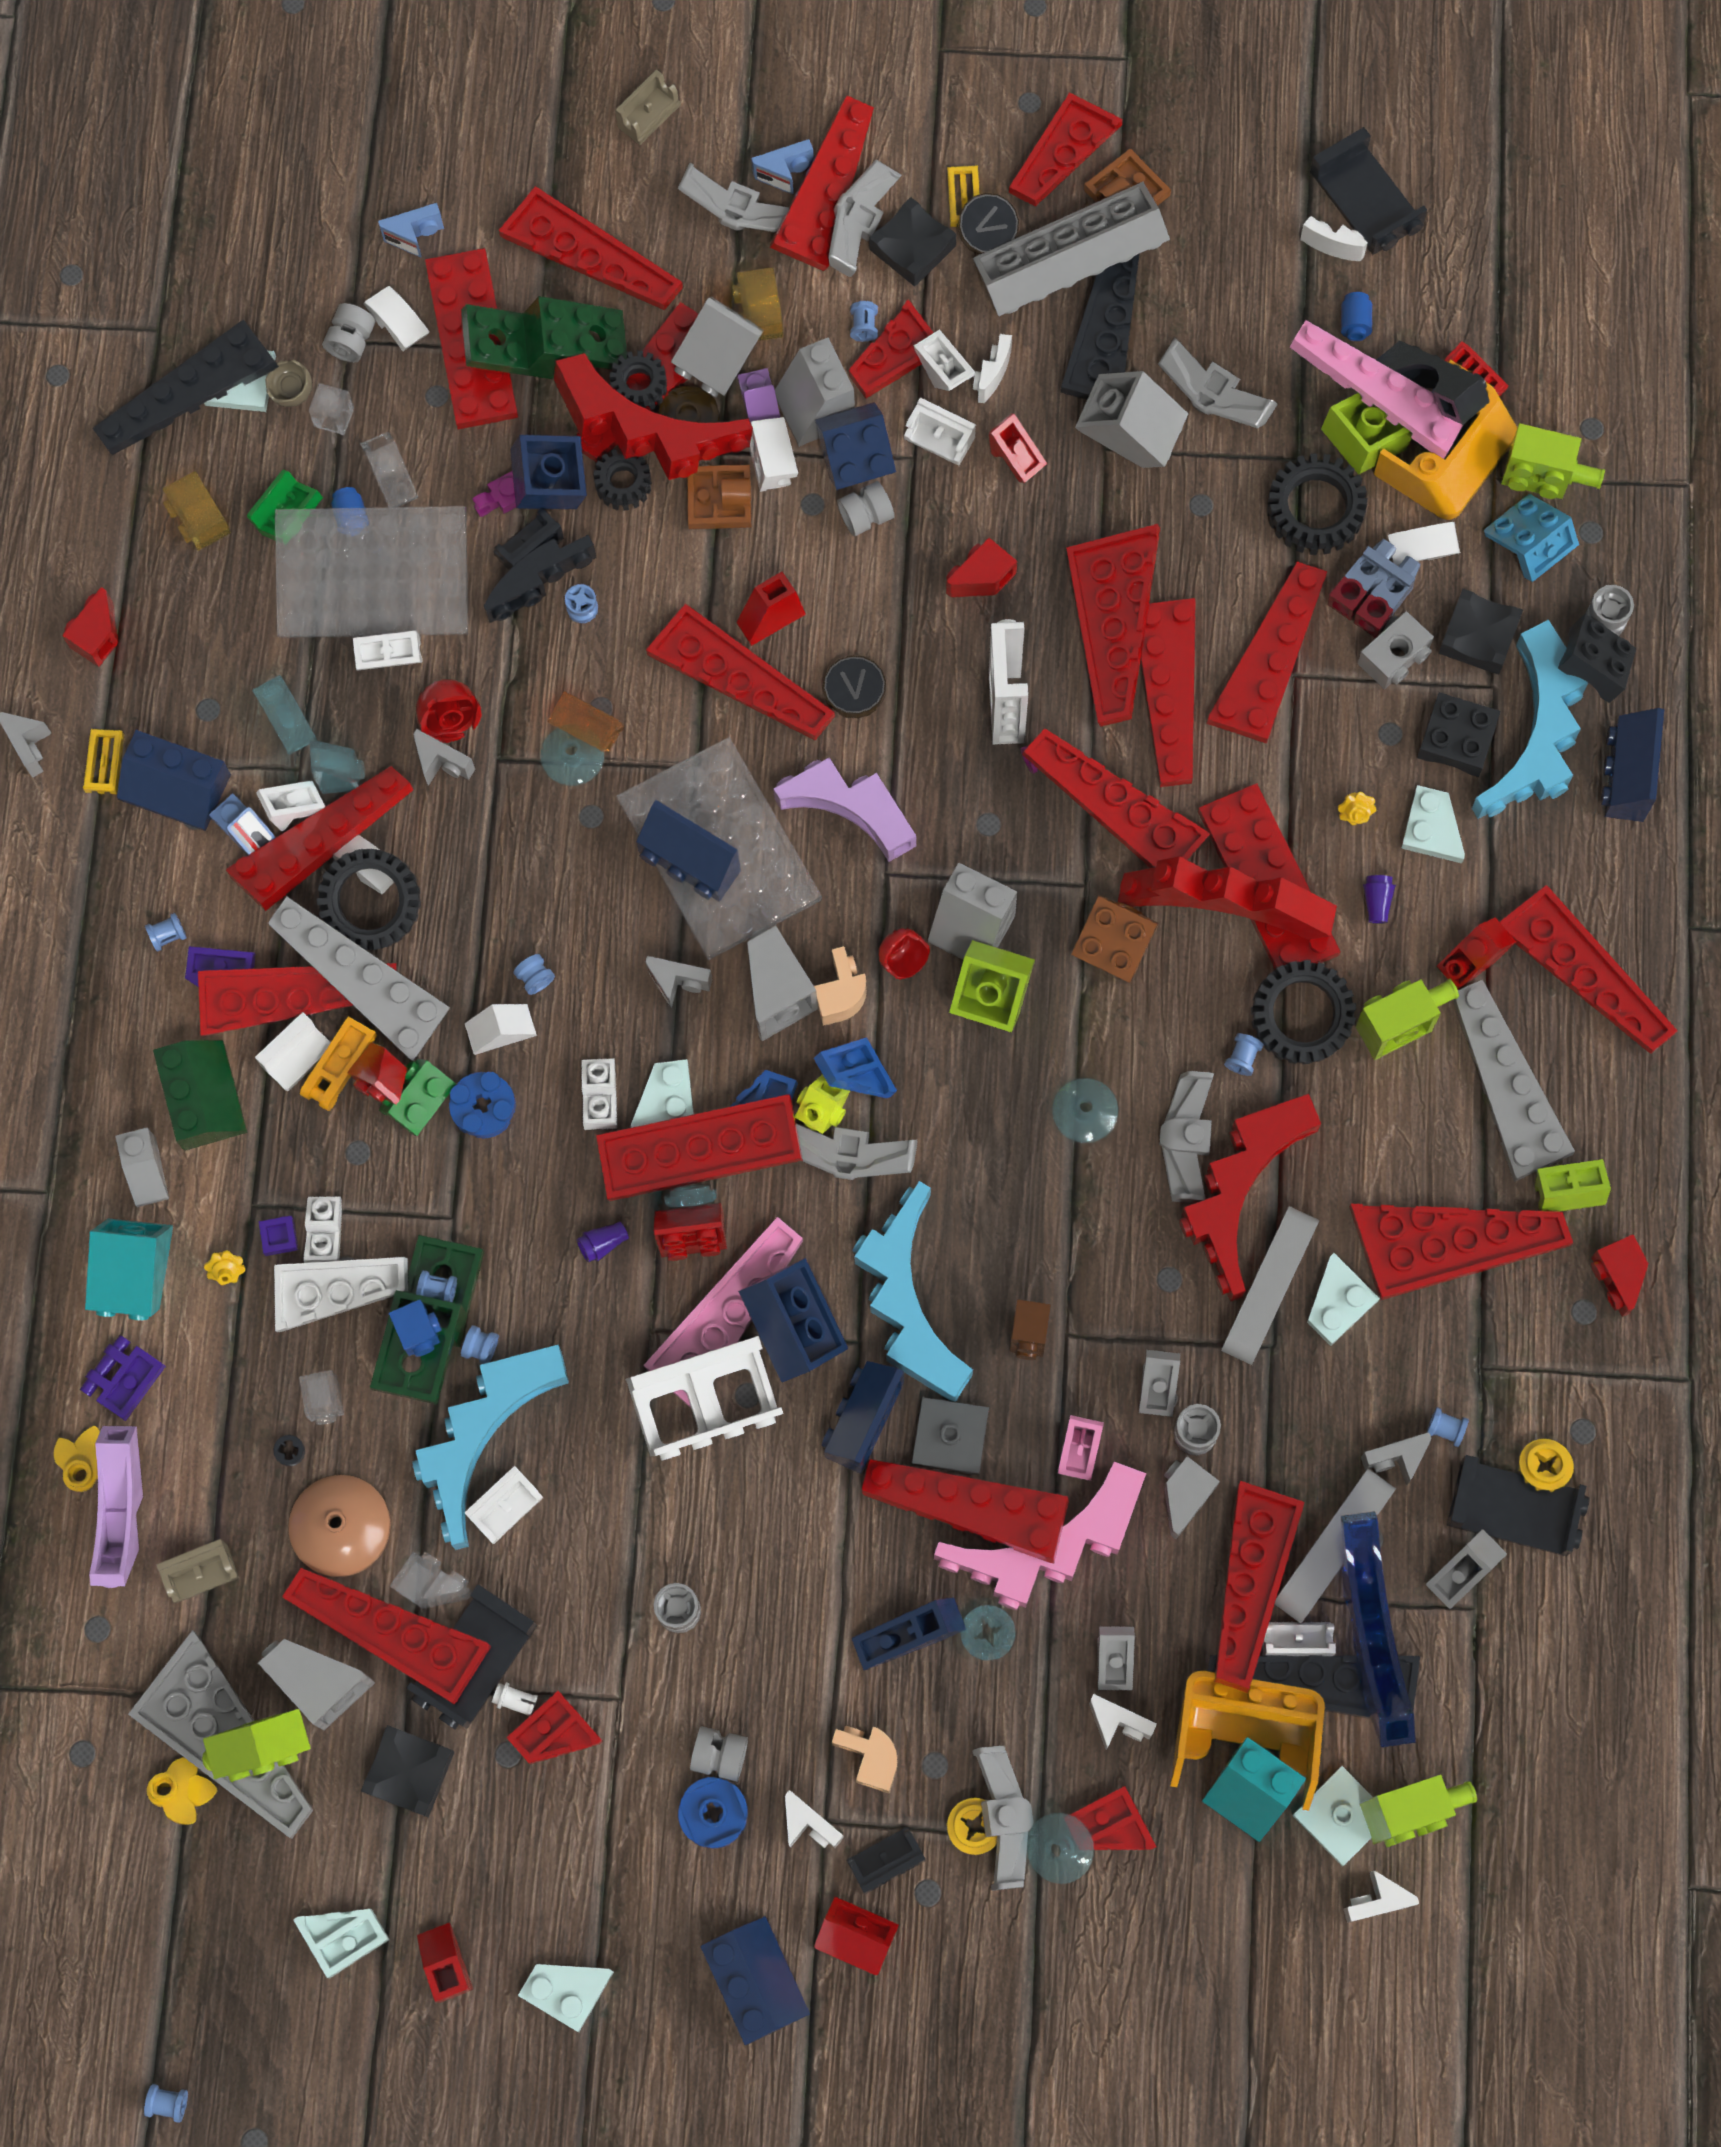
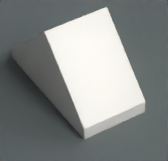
[914,329,975,391]
[465,1004,537,1055]

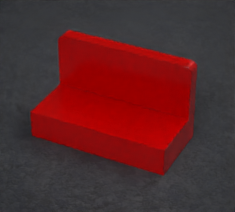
[814,1897,899,1975]

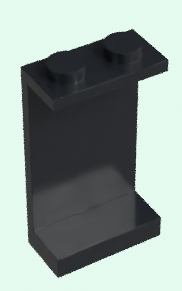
[1310,127,1427,255]
[1446,1455,1590,1557]
[407,1584,537,1730]

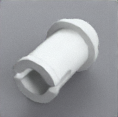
[492,1682,538,1717]

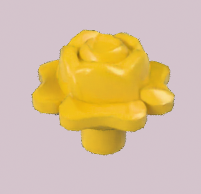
[1338,792,1377,826]
[204,1250,245,1285]

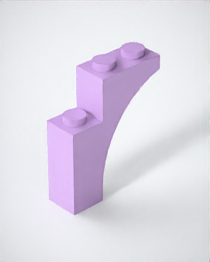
[774,758,916,862]
[89,1426,143,1588]

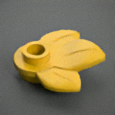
[53,1426,100,1492]
[147,1757,217,1825]

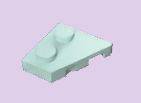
[631,1059,694,1128]

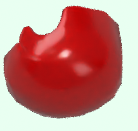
[878,928,930,980]

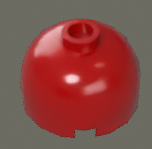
[415,679,482,743]

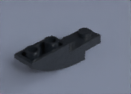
[484,535,597,623]

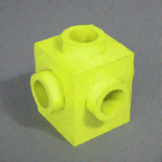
[795,1074,850,1134]

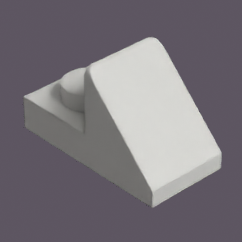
[256,781,325,831]
[1089,1694,1157,1750]
[785,1790,844,1848]
[1344,1871,1419,1923]

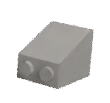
[671,297,764,397]
[775,337,855,447]
[1075,371,1188,468]
[928,863,1017,960]
[747,925,818,1041]
[258,1639,375,1730]

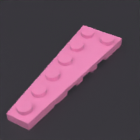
[1290,320,1464,459]
[644,1217,803,1408]

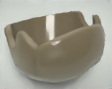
[265,360,313,407]

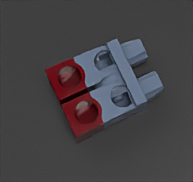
[1327,539,1421,638]

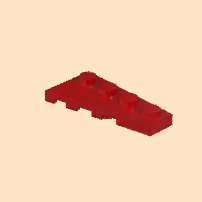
[1009,92,1123,207]

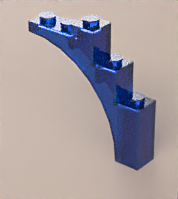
[1341,1511,1416,1747]

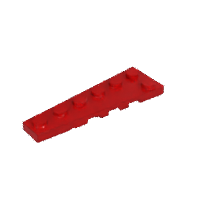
[769,95,874,271]
[499,186,683,311]
[576,302,699,463]
[1207,562,1327,744]
[1140,598,1196,787]
[646,604,835,740]
[1022,728,1210,868]
[226,766,414,911]
[1500,885,1678,1054]
[198,963,397,1036]
[862,1459,1069,1564]
[1214,1481,1305,1693]
[282,1568,491,1705]

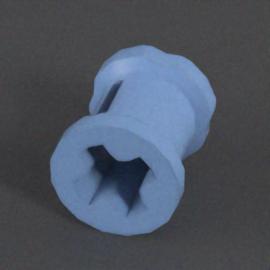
[850,301,878,342]
[145,913,187,952]
[1224,1033,1264,1076]
[416,1271,457,1302]
[1426,1407,1469,1447]
[144,2084,188,2123]

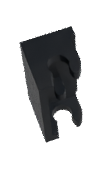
[493,508,564,570]
[846,1826,926,1895]

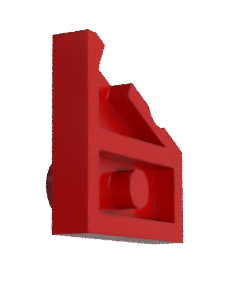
[506,1691,603,1765]
[1063,1786,1156,1850]

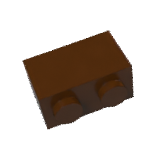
[1010,1299,1051,1360]

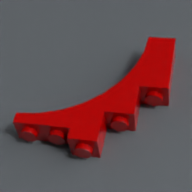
[554,353,753,480]
[1118,856,1337,940]
[1179,1094,1321,1302]

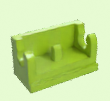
[1535,1159,1611,1212]

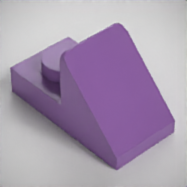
[737,368,780,423]

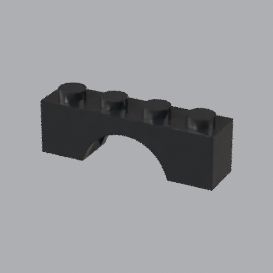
[1376,340,1490,425]

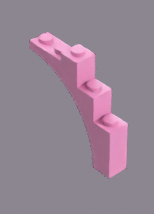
[934,1462,1146,1610]

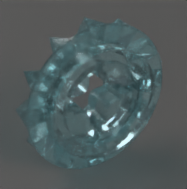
[664,1185,717,1208]
[961,1605,1015,1661]

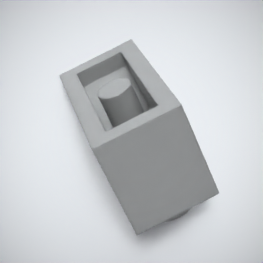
[115,1127,169,1207]
[1164,1456,1220,1539]
[1426,1529,1507,1609]

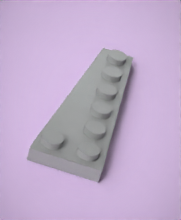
[268,896,450,1061]
[1453,980,1575,1181]

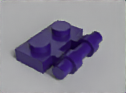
[79,1335,166,1421]

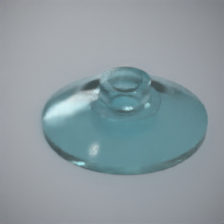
[541,725,605,786]
[1052,1078,1118,1143]
[1027,1813,1094,1884]

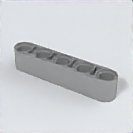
[1221,1206,1319,1365]
[1275,1469,1396,1623]

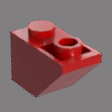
[946,538,1017,597]
[736,572,806,646]
[62,587,118,667]
[1437,917,1517,990]
[347,1042,407,1105]
[1591,1234,1649,1317]
[417,1922,474,2003]

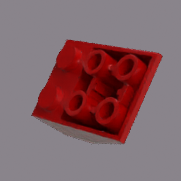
[654,1203,727,1261]

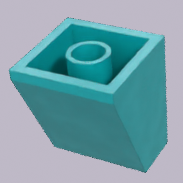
[85,1218,173,1320]
[1202,1737,1306,1842]

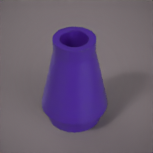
[1363,875,1396,924]
[577,1221,629,1263]

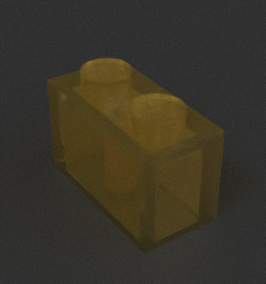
[732,267,784,341]
[162,471,231,551]

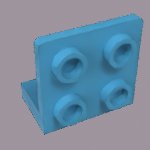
[1484,494,1579,582]

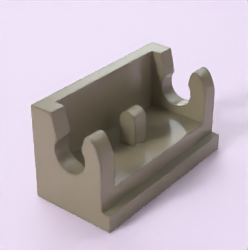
[615,69,681,145]
[156,1539,239,1604]

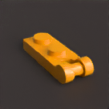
[300,1016,377,1111]

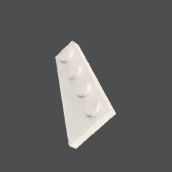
[274,1257,408,1332]

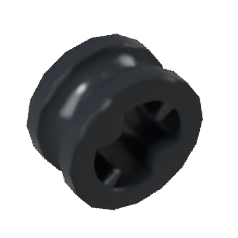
[273,1435,305,1466]

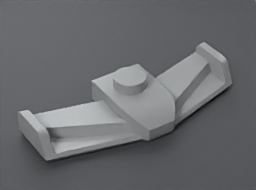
[829,160,902,277]
[678,163,789,232]
[1158,338,1277,428]
[1159,1071,1214,1203]
[796,1123,917,1180]
[973,1746,1034,1891]

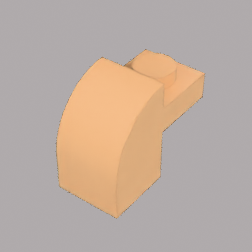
[814,946,867,1026]
[832,1726,897,1794]

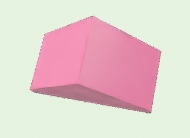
[1058,1415,1104,1481]

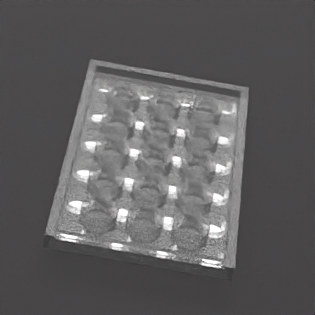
[275,506,468,638]
[617,737,822,960]

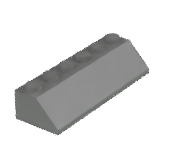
[973,182,1170,316]

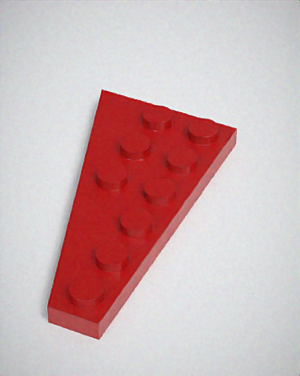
[1066,524,1160,727]
[1349,1204,1573,1300]

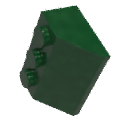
[153,1040,248,1151]

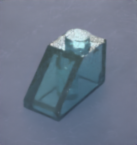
[252,675,317,755]
[310,741,365,794]

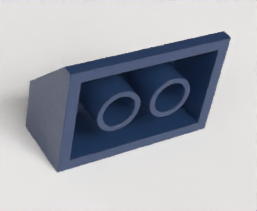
[1601,708,1664,822]
[117,730,231,831]
[636,800,741,902]
[738,1258,848,1382]
[821,1361,904,1474]
[700,1916,810,2046]

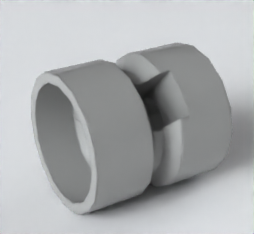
[322,303,376,363]
[837,481,895,537]
[1586,585,1634,636]
[1173,1404,1221,1456]
[654,1583,701,1633]
[690,1726,748,1782]

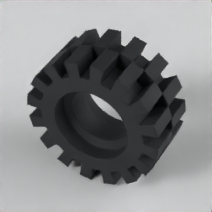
[610,350,667,410]
[594,449,652,511]

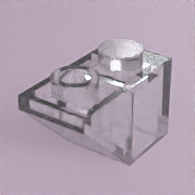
[360,432,419,510]
[390,1552,472,1609]

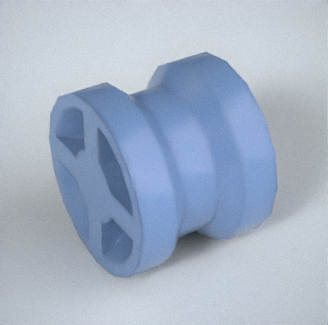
[565,584,598,623]
[513,954,555,995]
[461,1325,499,1364]

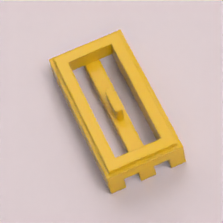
[947,165,980,227]
[83,729,125,794]

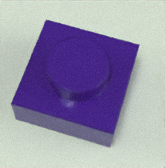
[259,1216,298,1256]

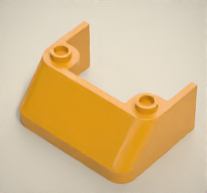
[1374,359,1517,520]
[1170,1671,1325,1811]

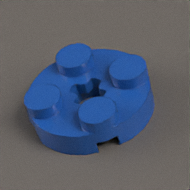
[449,1072,516,1139]
[678,1777,748,1849]

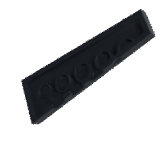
[1061,253,1140,400]
[92,319,279,455]
[1207,1655,1420,1726]

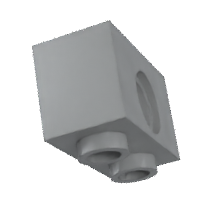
[1358,611,1434,690]

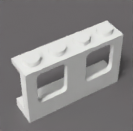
[989,619,1028,744]
[626,1336,783,1461]

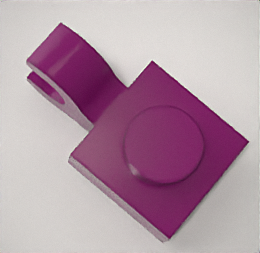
[472,471,516,517]

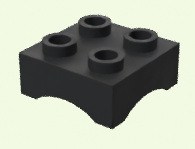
[869,197,956,287]
[1438,589,1523,675]
[1558,613,1637,703]
[1417,692,1501,777]
[361,1725,455,1818]

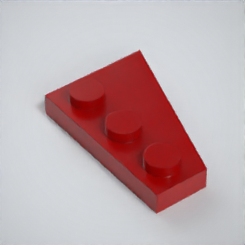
[848,299,933,399]

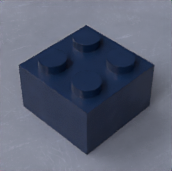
[815,402,896,490]
[510,435,587,510]

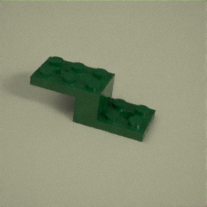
[461,296,627,379]
[370,1235,484,1405]

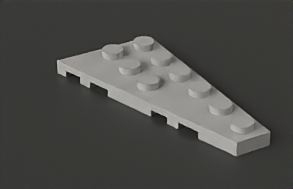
[128,1630,313,1839]

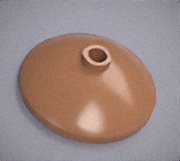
[288,1475,391,1577]

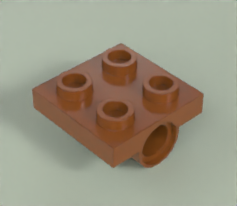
[1084,148,1171,206]
[687,465,752,529]
[1071,895,1159,983]

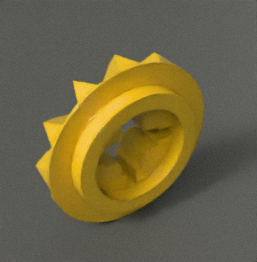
[1518,1439,1574,1492]
[947,1798,998,1855]

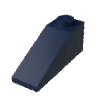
[851,1597,966,1670]

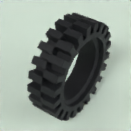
[1267,453,1368,555]
[317,849,421,950]
[1251,960,1356,1064]

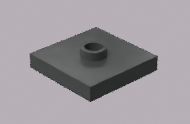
[912,1397,989,1476]

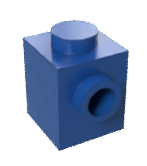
[389,1299,442,1357]

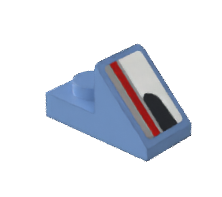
[751,139,814,194]
[378,203,444,257]
[209,793,276,855]

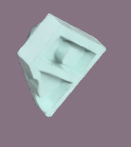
[1401,785,1465,863]
[1307,1253,1380,1346]
[293,1909,390,1979]
[518,1964,614,2032]

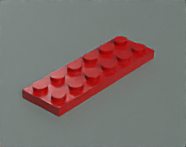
[425,248,519,430]
[1198,783,1341,970]
[596,1094,803,1201]

